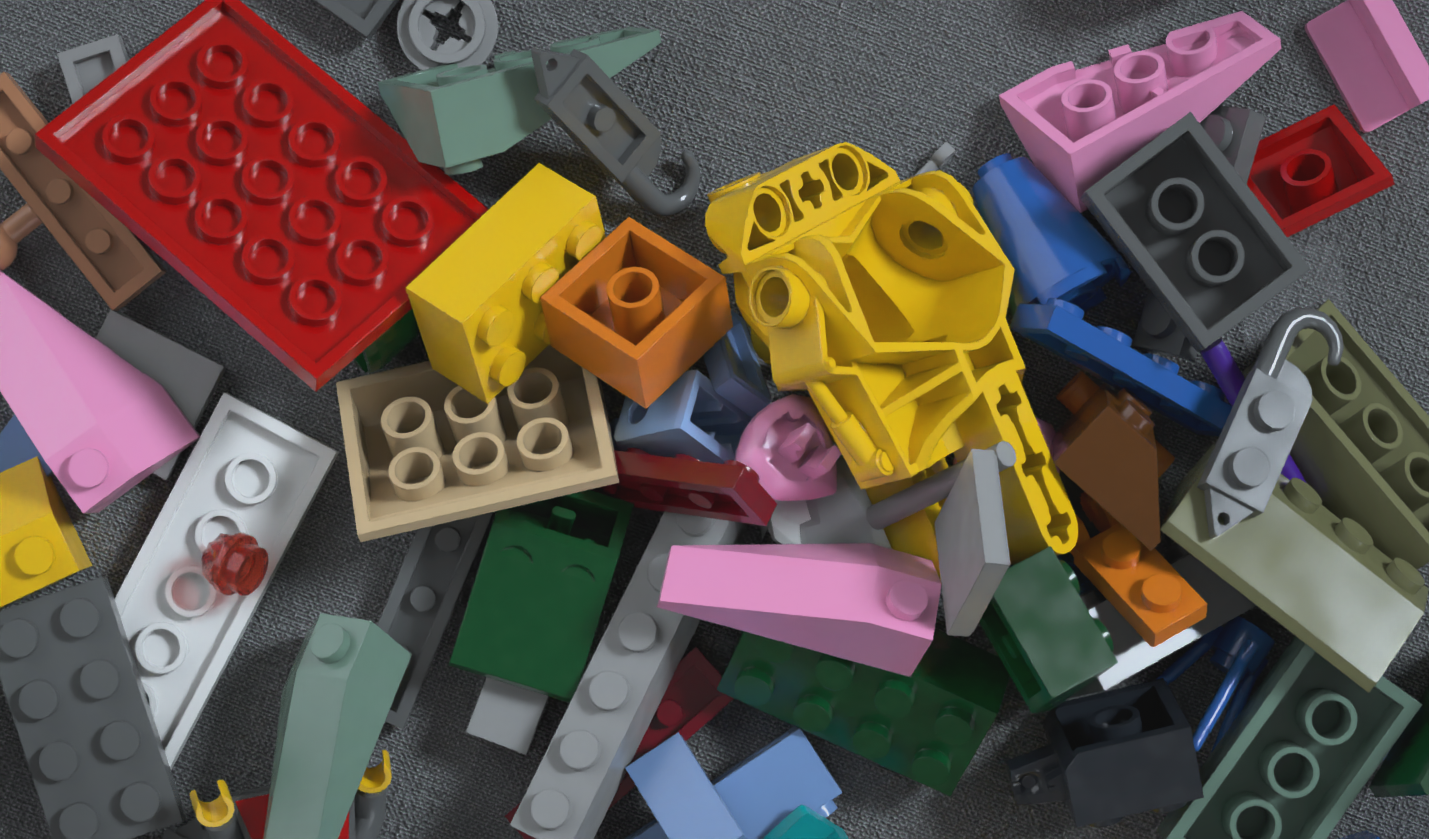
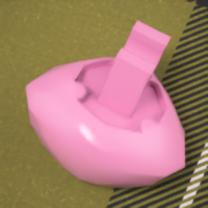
[735,394,841,501]

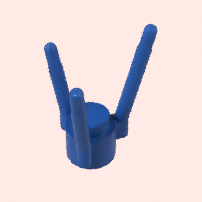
[1155,616,1275,754]

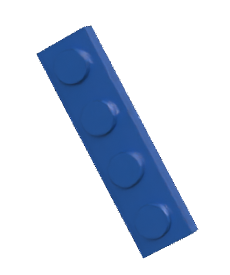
[1009,298,1232,436]

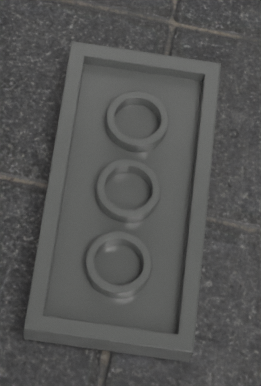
[0,576,187,839]

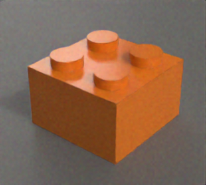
[540,217,733,409]

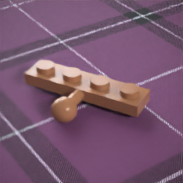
[0,72,167,311]

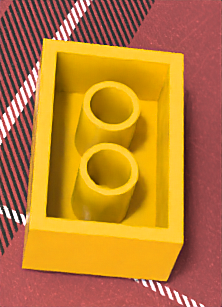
[406,163,606,404]

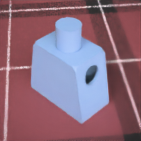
[610,370,752,464]

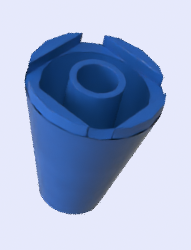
[972,153,1131,337]

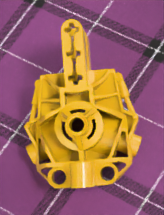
[705,142,1078,581]

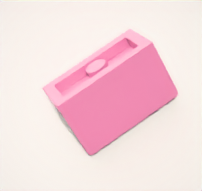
[1305,0,1429,133]

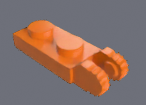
[1070,492,1208,648]

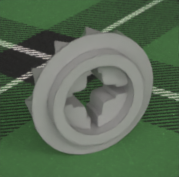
[397,0,499,70]

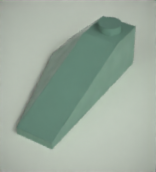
[378,27,662,175]
[263,613,412,839]

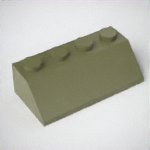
[1225,299,1429,570]
[1160,439,1429,693]

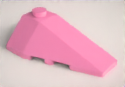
[999,11,1282,213]
[0,270,200,514]
[657,543,942,677]

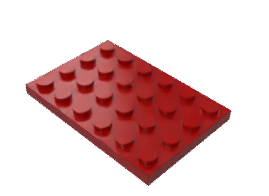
[35,0,489,392]

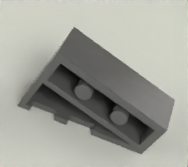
[1068,542,1257,699]

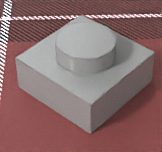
[57,34,129,104]

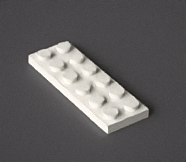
[115,392,339,770]

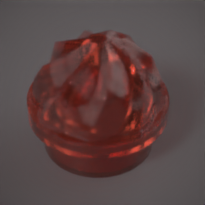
[201,532,268,596]

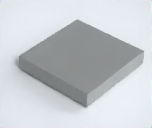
[95,309,227,480]
[935,449,1010,637]

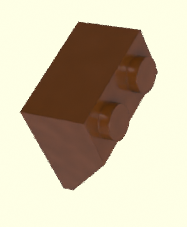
[1052,382,1160,551]

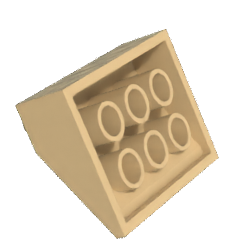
[336,344,619,542]

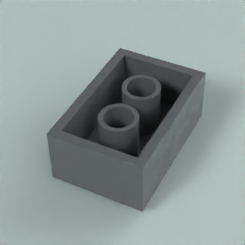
[1080,112,1311,352]

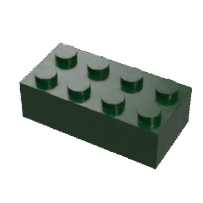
[716,628,1010,796]

